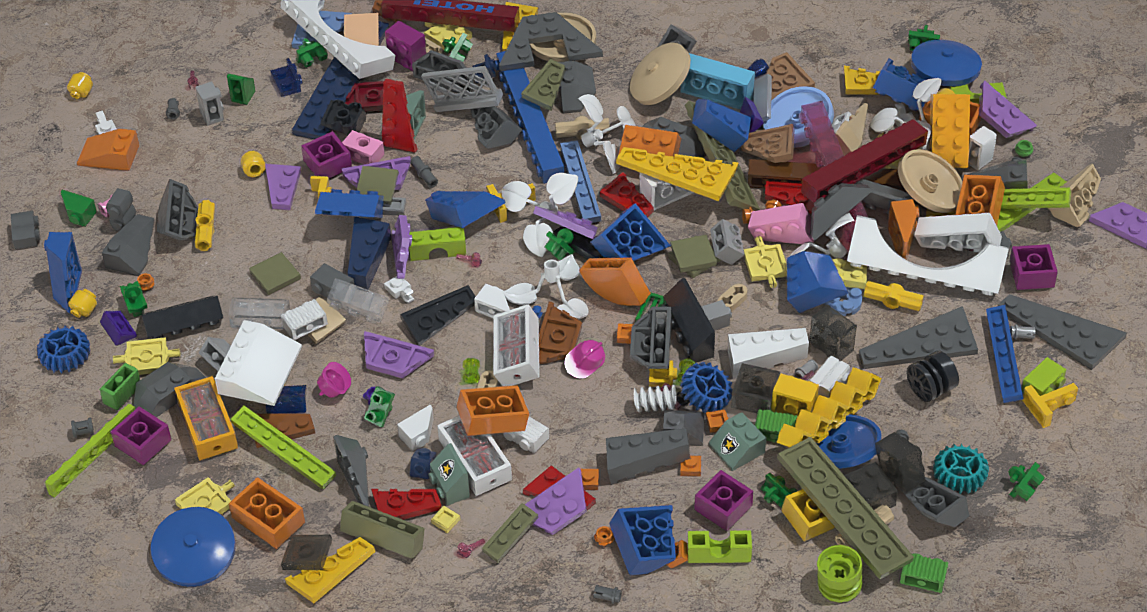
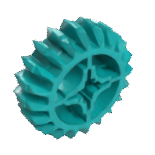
[933,443,989,494]

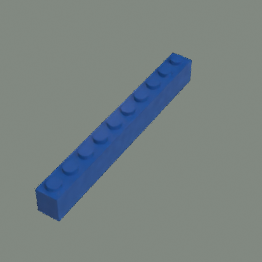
[495,51,564,184]

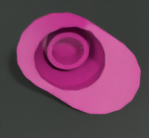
[564,340,605,379]
[317,362,352,398]

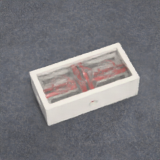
[494,304,539,386]
[437,416,512,496]

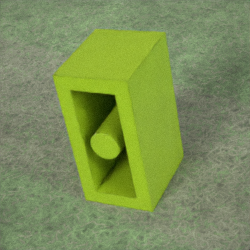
[1022,357,1067,396]

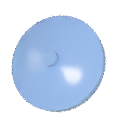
[763,86,834,148]

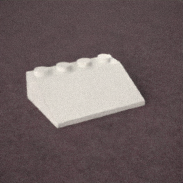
[215,320,302,406]

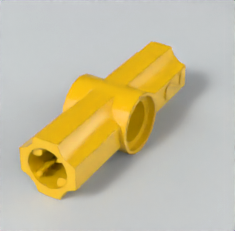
[195,200,215,251]
[863,281,924,311]

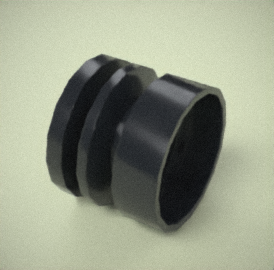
[906,351,959,402]

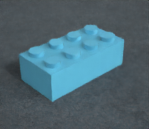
[680,53,755,110]

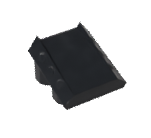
[321,100,367,135]

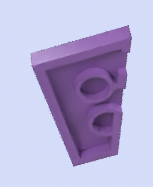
[266,164,301,210]

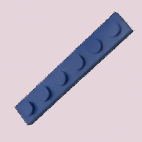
[986,305,1023,403]

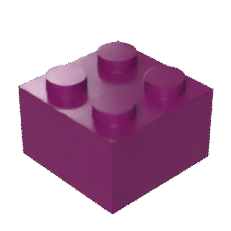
[385,21,426,71]
[301,131,352,178]
[1009,244,1058,290]
[111,406,172,465]
[694,470,753,531]

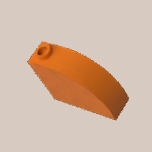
[579,258,651,306]

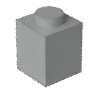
[701,300,732,330]

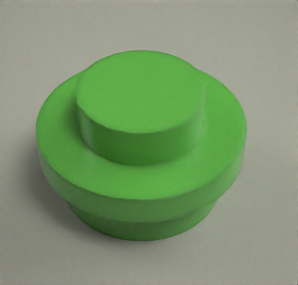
[1015,140,1033,157]

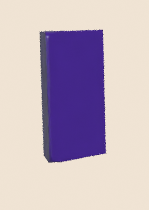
[740,97,764,133]
[100,311,137,345]

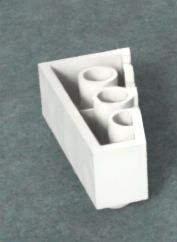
[640,173,694,210]
[914,213,1002,253]
[727,328,809,379]

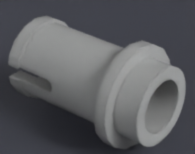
[1010,324,1035,340]
[794,359,818,381]

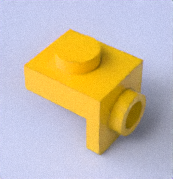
[310,176,332,197]
[649,360,677,388]

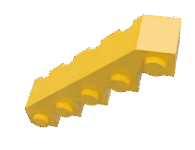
[777,367,882,448]

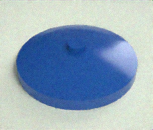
[911,40,982,86]
[815,415,882,468]
[151,507,236,587]

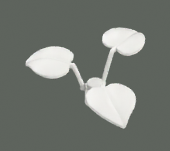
[870,78,941,150]
[578,94,636,174]
[502,173,578,257]
[786,213,854,264]
[503,254,589,319]

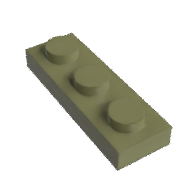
[482,503,538,563]

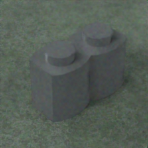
[106,188,136,230]
[11,210,41,249]

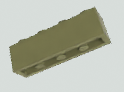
[340,501,425,559]

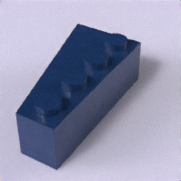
[348,216,391,292]

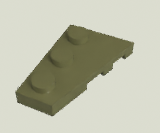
[521,59,565,111]

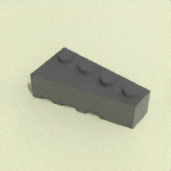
[606,428,691,485]

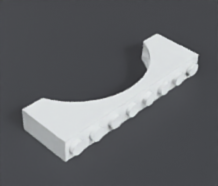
[280,0,395,79]
[847,215,1008,296]

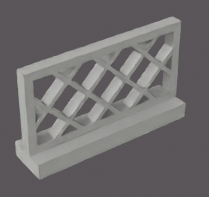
[421,66,503,112]

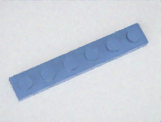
[560,140,601,223]

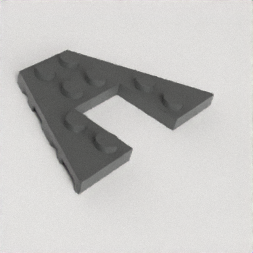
[499,12,603,71]

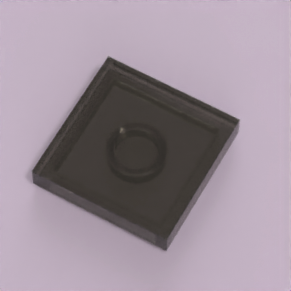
[281,534,333,570]

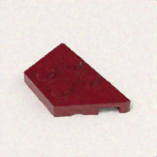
[345,81,384,112]

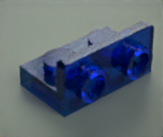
[270,58,303,97]
[266,385,307,414]

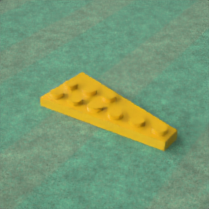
[616,147,739,201]

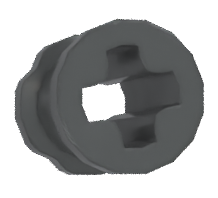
[71,417,94,438]

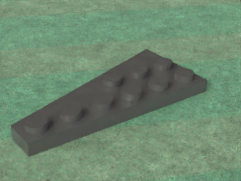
[998,294,1127,370]
[859,306,978,369]

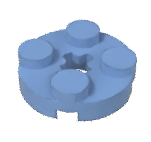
[825,287,862,317]

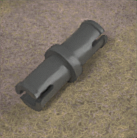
[410,156,438,188]

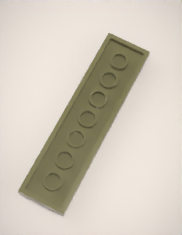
[684,101,760,211]
[777,437,914,580]

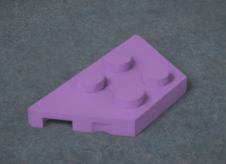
[979,81,1037,138]
[342,156,411,190]
[1089,202,1147,249]
[533,206,598,239]
[391,215,412,279]
[364,331,434,379]
[525,467,587,535]

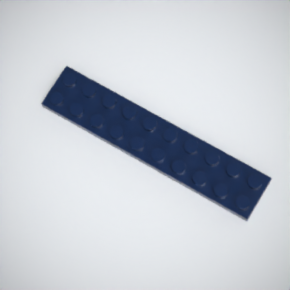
[292,21,390,139]

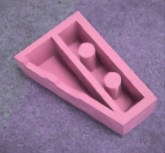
[748,203,814,244]

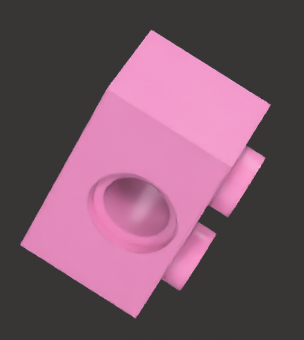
[342,130,384,165]

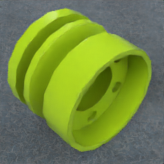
[817,545,862,603]

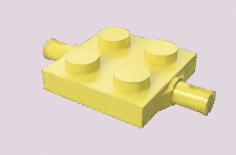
[424,22,472,53]
[743,236,787,288]
[113,337,181,375]
[175,477,235,514]

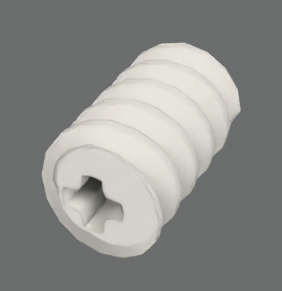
[634,385,676,413]

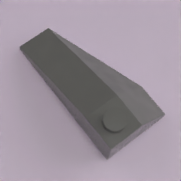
[470,106,522,149]
[960,160,1028,189]
[102,214,155,276]
[333,435,370,507]
[893,468,969,527]

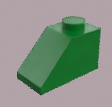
[227,73,256,105]
[61,189,97,227]

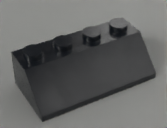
[661,278,715,364]
[141,295,224,339]

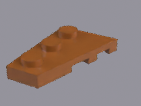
[255,414,315,448]

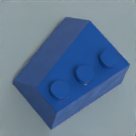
[873,58,926,111]
[692,99,751,152]
[315,189,384,218]
[425,191,506,228]
[591,203,670,261]
[44,232,82,313]
[787,251,849,313]
[609,505,676,575]

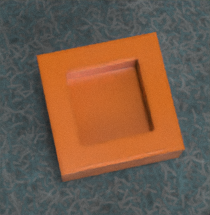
[617,323,633,344]
[706,409,728,433]
[680,455,701,476]
[580,469,599,490]
[666,540,688,568]

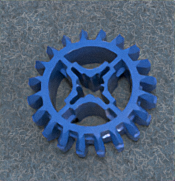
[37,325,90,373]
[680,362,733,413]

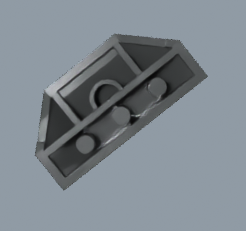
[412,50,475,93]
[559,61,596,114]
[642,117,705,158]
[157,179,198,241]
[854,179,918,214]
[810,183,872,240]
[630,307,671,369]
[134,362,206,417]

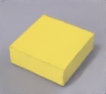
[431,506,460,533]

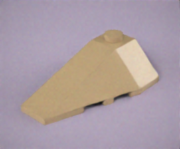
[833,103,868,160]
[1048,164,1101,227]

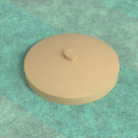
[530,13,596,62]
[630,43,691,105]
[898,149,963,213]

